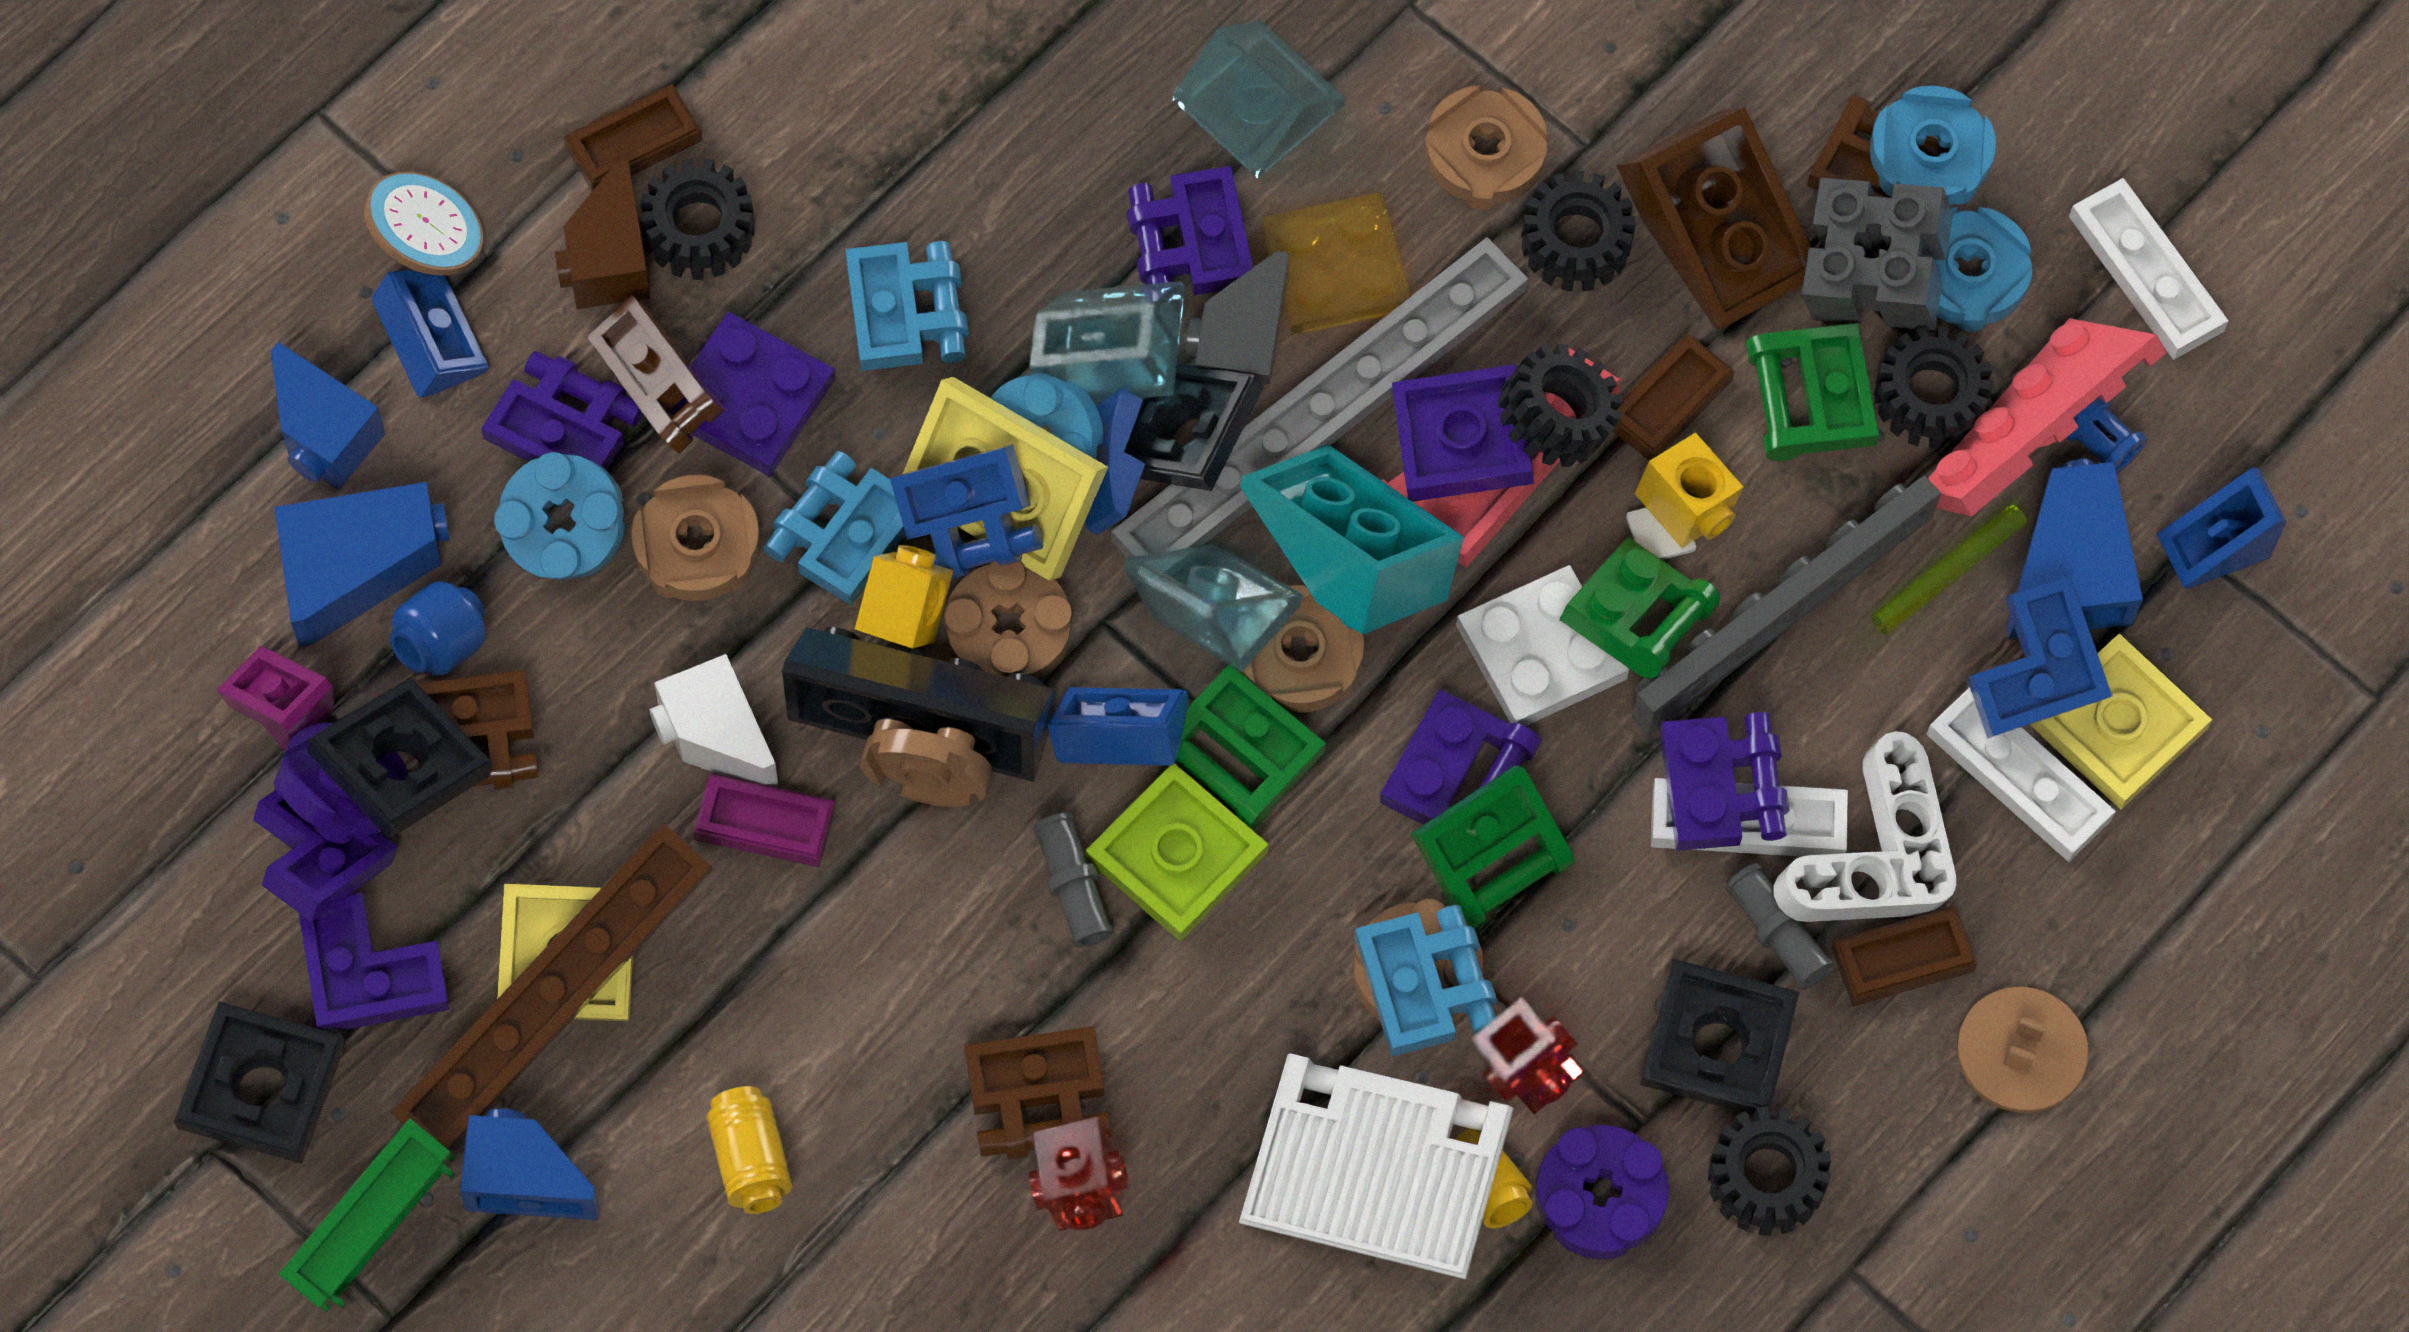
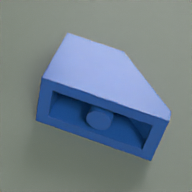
[271,342,385,490]
[460,1109,600,1220]

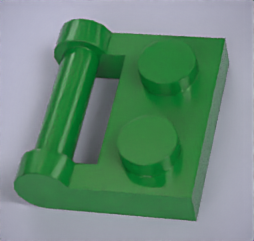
[1746,323,1879,461]
[1559,537,1720,678]
[1175,664,1326,831]
[1410,766,1575,929]

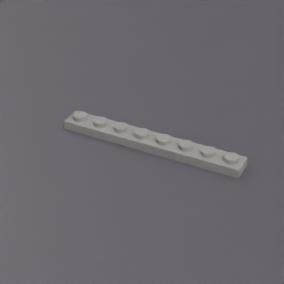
[1111,237,1529,585]

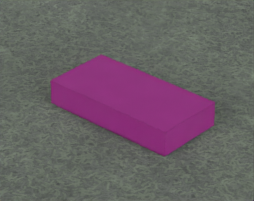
[693,774,836,868]

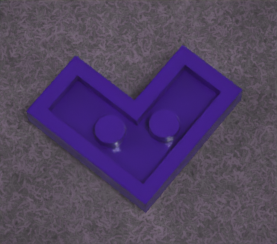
[253,790,398,922]
[299,893,450,1033]

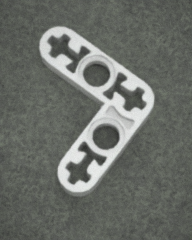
[1774,731,1956,922]

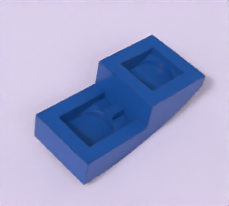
[1085,388,1145,535]

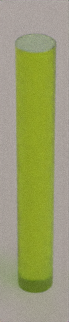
[1871,504,2027,635]

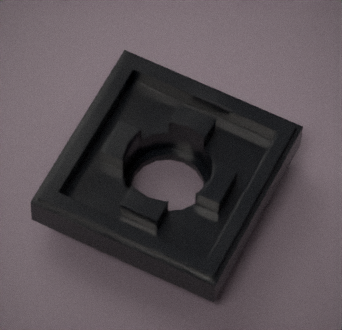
[1124,360,1264,491]
[307,677,493,839]
[1640,959,1800,1115]
[174,1001,346,1164]

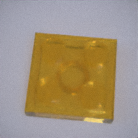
[1261,192,1411,336]

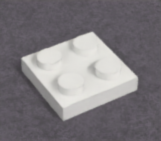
[1456,565,1629,726]

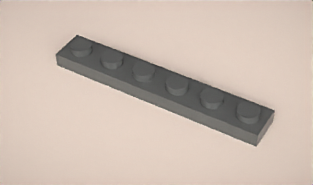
[1631,475,1941,736]

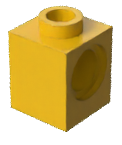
[1634,432,1744,548]
[855,545,954,649]

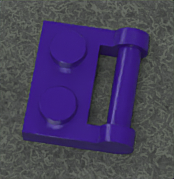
[1380,689,1541,825]

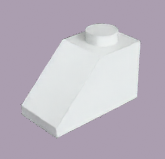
[649,654,778,788]

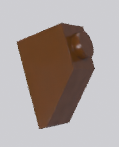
[555,161,650,309]

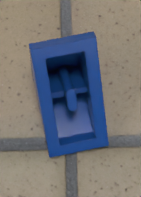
[2156,467,2287,588]

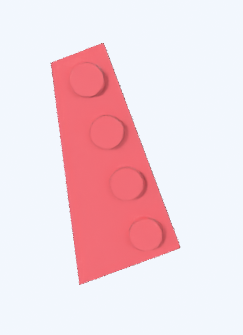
[1928,318,2167,516]

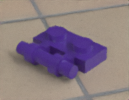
[1126,166,1253,304]
[481,351,643,471]
[1660,712,1790,851]

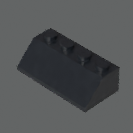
[782,627,1054,782]

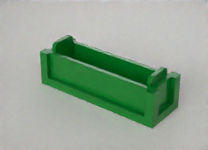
[278,1118,457,1313]

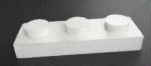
[2069,178,2229,360]
[1927,687,2116,862]
[1651,778,1848,857]

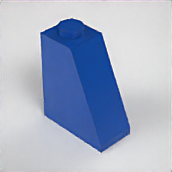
[2006,459,2143,639]
[274,482,450,647]

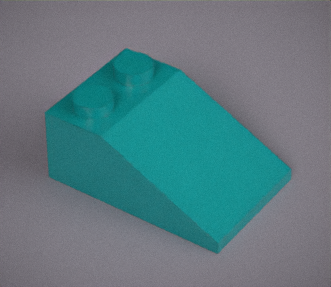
[1240,445,1464,635]

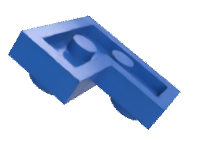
[1967,575,2112,739]

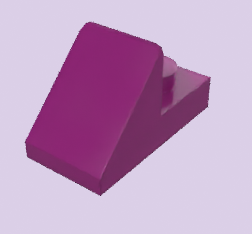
[216,646,334,752]

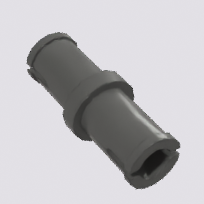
[1033,813,1114,948]
[1725,863,1835,990]

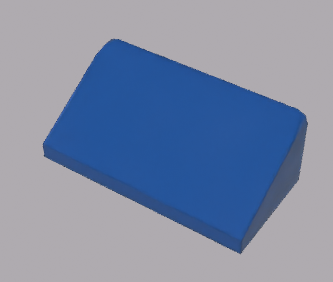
[372,269,489,398]
[1047,687,1189,766]

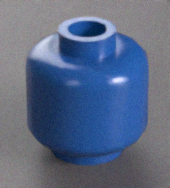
[390,581,486,676]

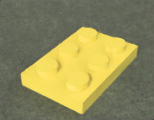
[903,377,1108,581]

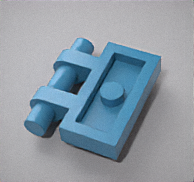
[845,241,969,371]
[763,451,906,606]
[1354,905,1499,1057]

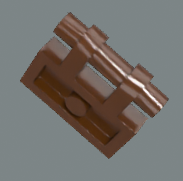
[406,670,539,790]
[964,1026,1111,1160]

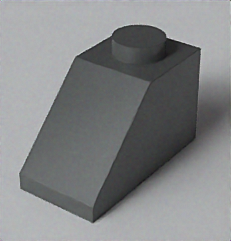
[1185,251,1290,385]

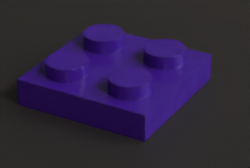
[670,312,835,477]
[1392,364,1534,502]

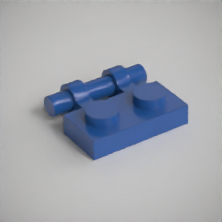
[890,444,1043,579]

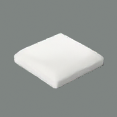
[1626,508,1696,560]

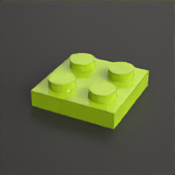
[1086,763,1269,942]

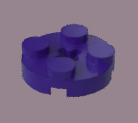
[274,723,407,844]
[1535,1125,1669,1259]

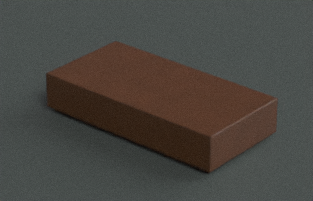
[563,84,702,191]
[1613,333,1735,461]
[1831,906,1977,1007]

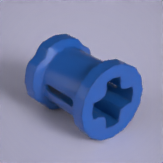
[2067,397,2148,475]

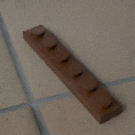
[391,823,713,1151]

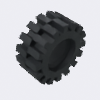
[640,158,755,280]
[1521,170,1636,292]
[1874,326,1993,449]
[1498,344,1622,467]
[1708,1106,1832,1236]

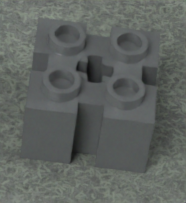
[1802,178,1953,331]

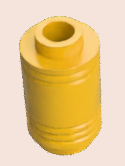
[706,1086,792,1214]

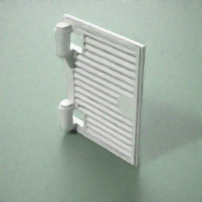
[1239,1053,1514,1280]

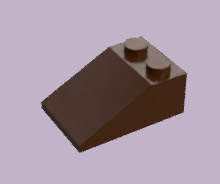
[1616,107,1812,329]

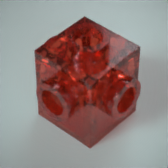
[1471,997,1584,1114]
[1029,1117,1129,1231]

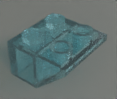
[1029,281,1185,402]

